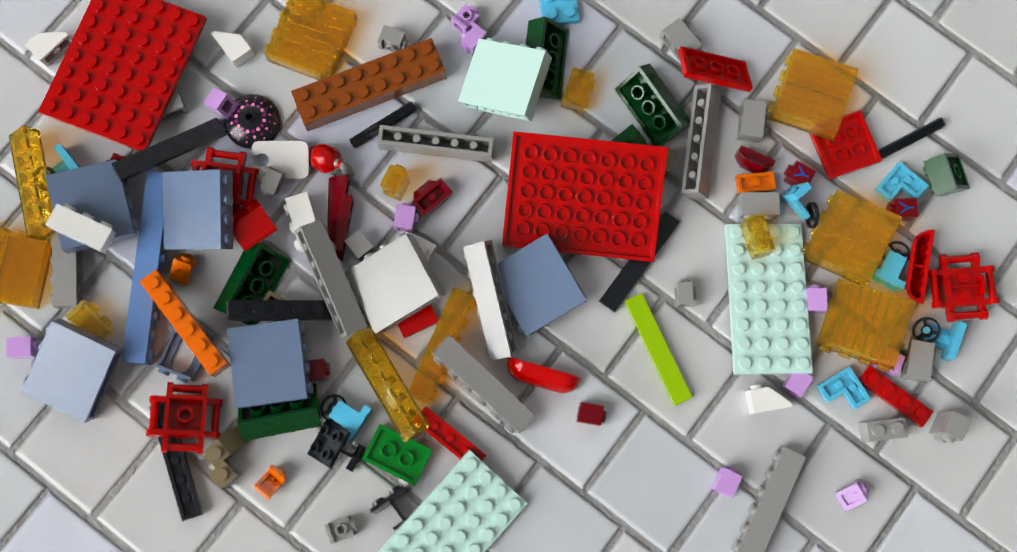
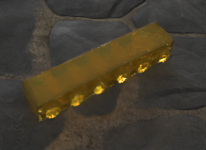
[9,125,56,241]
[407,287,476,404]
[346,326,430,443]

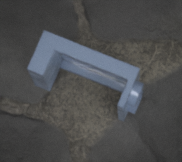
[153,325,213,383]

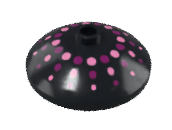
[224,94,281,149]

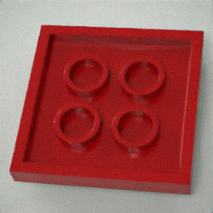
[808,110,882,180]

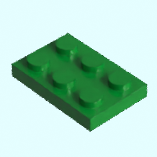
[362,424,433,486]

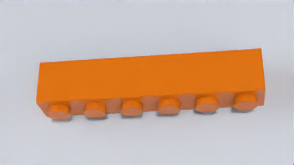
[139,269,231,377]

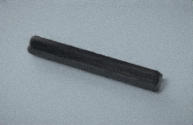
[349,102,416,148]
[879,118,945,158]

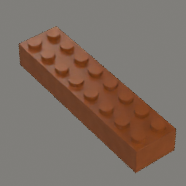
[291,38,446,132]

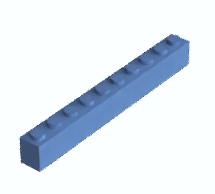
[121,171,167,365]

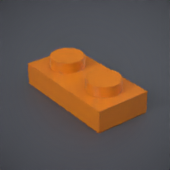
[735,171,776,195]

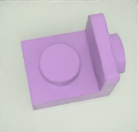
[836,479,869,511]

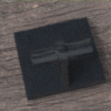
[307,420,366,472]
[370,485,410,530]

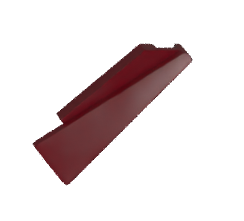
[327,175,354,263]

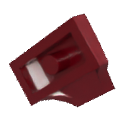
[734,145,776,173]
[412,178,453,218]

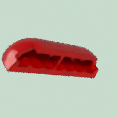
[905,230,935,305]
[507,358,582,394]

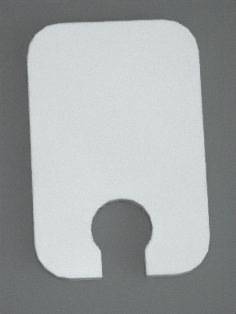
[252,141,309,179]

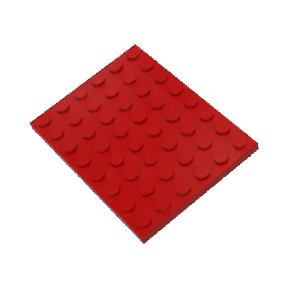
[38,0,207,151]
[502,131,668,262]

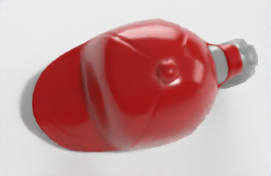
[309,144,355,177]

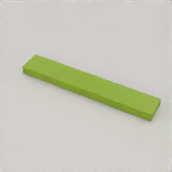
[624,293,693,406]

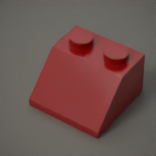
[233,198,277,252]

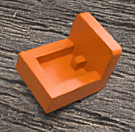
[169,253,199,286]
[253,464,287,500]

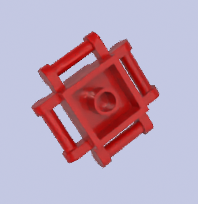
[191,147,259,211]
[928,252,1000,322]
[146,382,223,454]

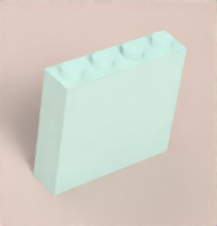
[458,38,552,122]

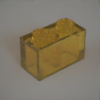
[561,67,596,114]
[380,164,410,202]
[740,213,775,260]
[65,300,115,339]

